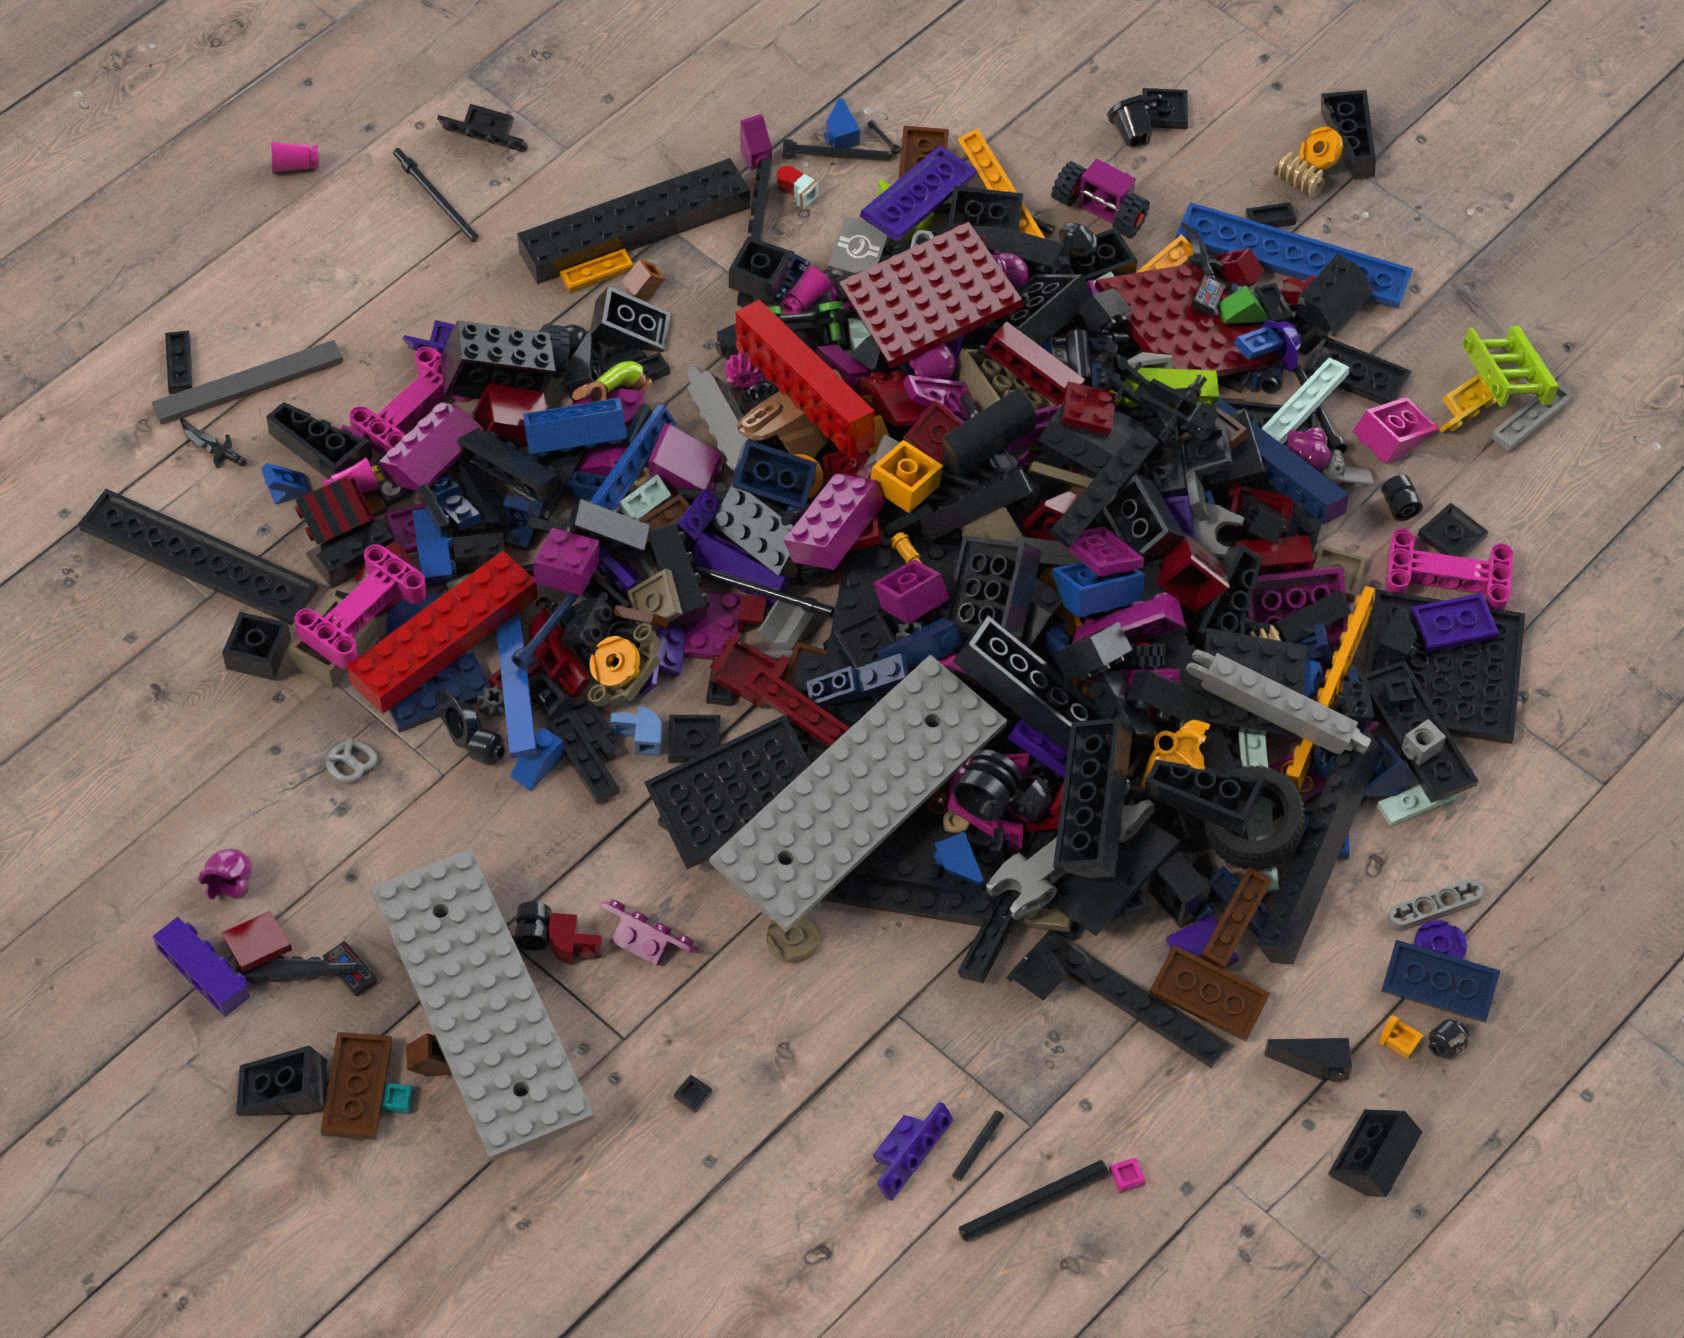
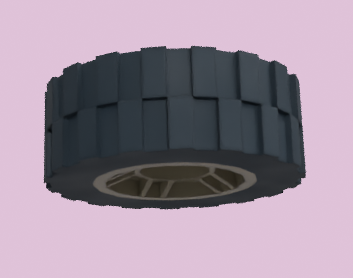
[539,324,570,379]

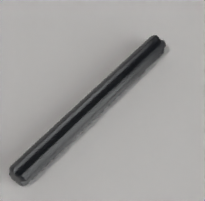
[958,1160,1109,1242]

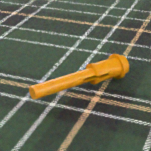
[891,532,923,564]

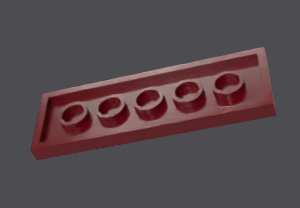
[823,450,882,553]

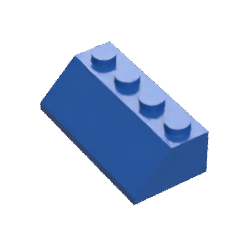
[523,398,627,456]

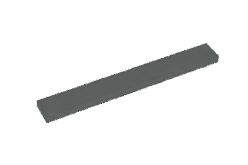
[152,340,343,425]

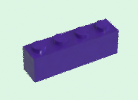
[692,531,793,606]
[152,917,250,1017]

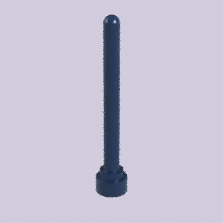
[511,581,590,670]

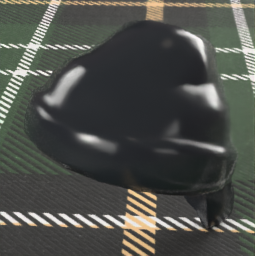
[1059,223,1097,259]

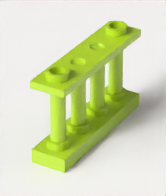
[1462,326,1559,407]

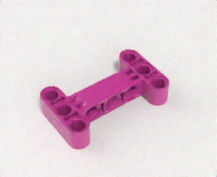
[349,347,472,456]
[1384,529,1513,610]
[294,545,426,669]

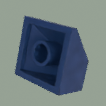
[1364,735,1417,796]

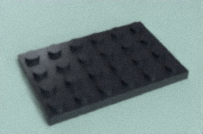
[644,715,811,870]

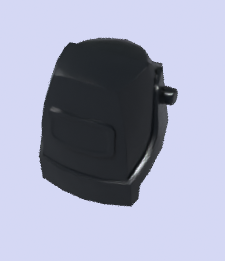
[1006,774,1054,824]

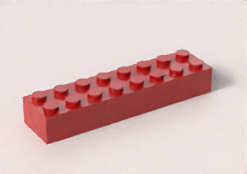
[734,300,875,458]
[347,551,538,714]

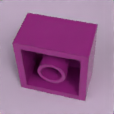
[533,528,600,596]
[873,559,949,624]

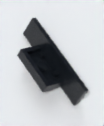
[437,104,528,151]

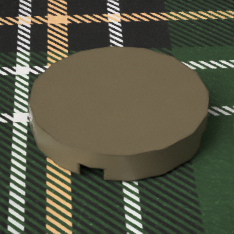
[766,915,819,963]

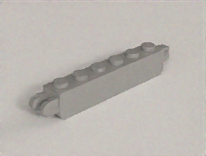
[686,366,760,471]
[1186,650,1371,754]

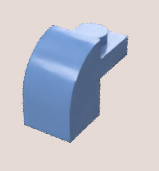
[610,706,662,756]

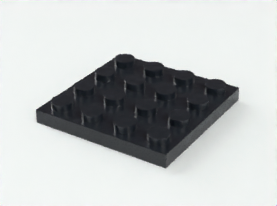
[1200,628,1306,742]

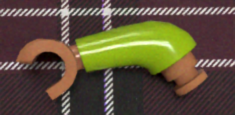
[572,361,652,402]

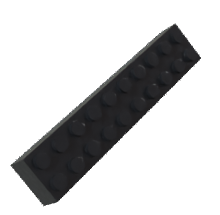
[517,158,750,284]

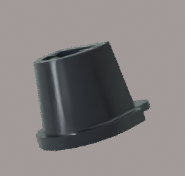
[1107,95,1162,147]
[1006,936,1070,1001]

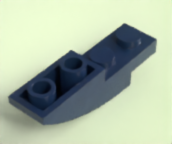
[429,472,482,531]
[806,653,909,706]

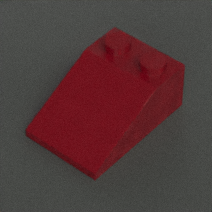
[860,370,928,427]

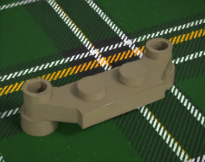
[588,623,662,712]

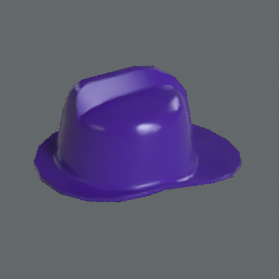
[1261,321,1301,371]

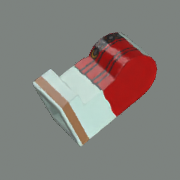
[777,166,819,209]

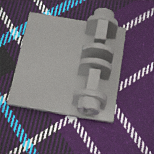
[1323,450,1374,487]

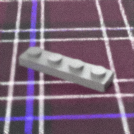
[1490,381,1574,452]

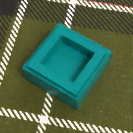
[381,1083,414,1114]

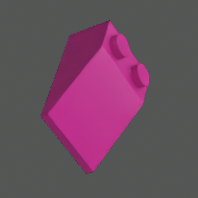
[1352,397,1439,463]

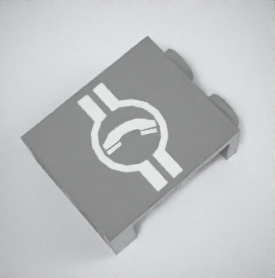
[828,216,890,279]

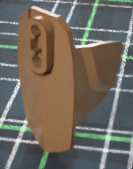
[737,369,842,458]

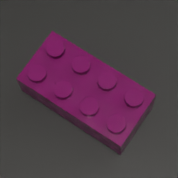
[784,473,885,570]

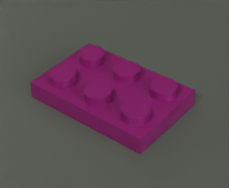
[1061,527,1144,577]
[684,590,742,660]

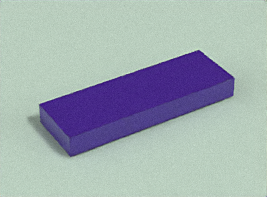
[1008,719,1068,778]

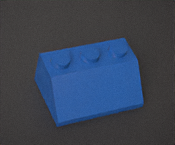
[1052,562,1145,617]

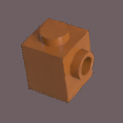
[622,259,666,300]

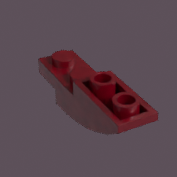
[529,608,591,697]

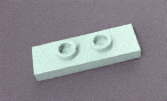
[1377,785,1458,827]

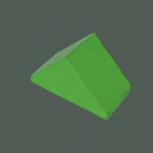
[1216,286,1268,324]

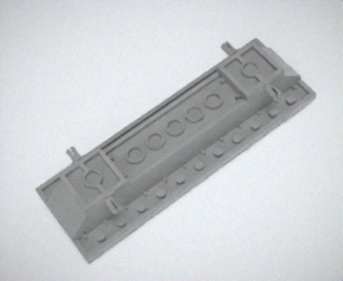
[709,655,1007,932]
[371,849,594,1162]

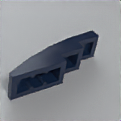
[1042,615,1069,675]

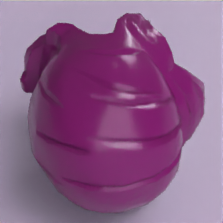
[991,250,1029,290]
[904,344,956,380]
[1284,428,1331,472]
[198,849,252,899]

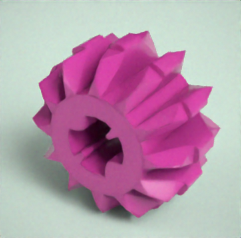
[725,352,765,390]

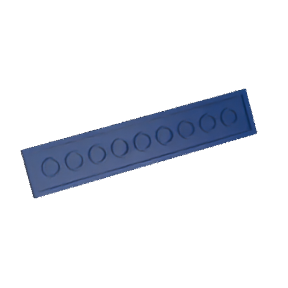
[1175,202,1413,309]

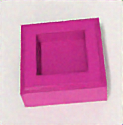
[1109,1157,1146,1193]

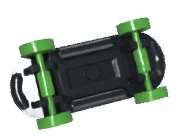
[768,301,852,357]

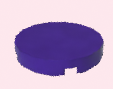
[1413,920,1467,959]

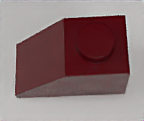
[1212,248,1264,287]

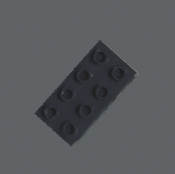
[440,320,555,399]

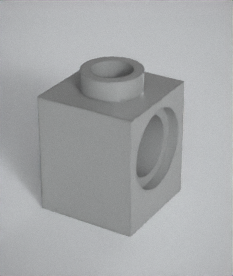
[1401,719,1446,766]

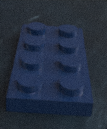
[388,652,492,733]
[1381,940,1500,1023]

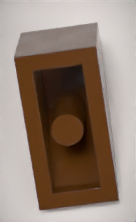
[406,1033,452,1077]

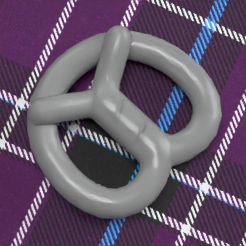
[326,738,378,784]

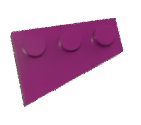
[903,375,978,422]

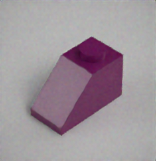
[740,114,772,170]

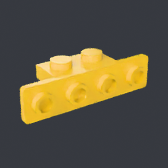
[1439,374,1519,433]

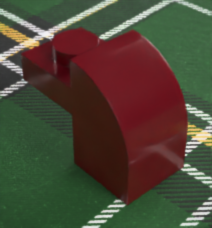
[549,913,603,965]

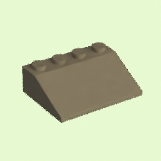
[953,349,1056,413]

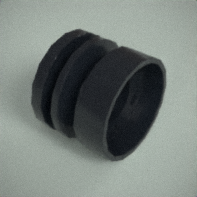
[953,750,1023,821]

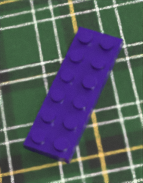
[860,146,977,242]

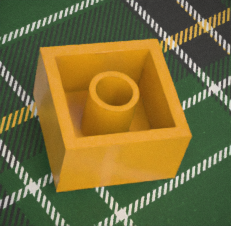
[871,440,943,513]

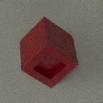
[1281,275,1316,307]
[738,594,767,633]

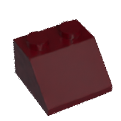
[1019,491,1079,541]

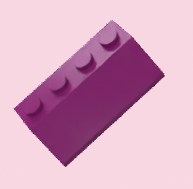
[379,402,485,491]
[1072,593,1186,643]

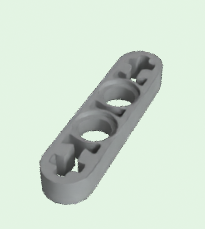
[1387,879,1484,931]

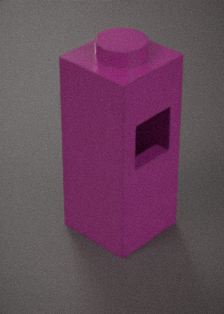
[816,345,869,394]

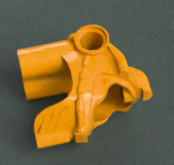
[1139,720,1210,789]

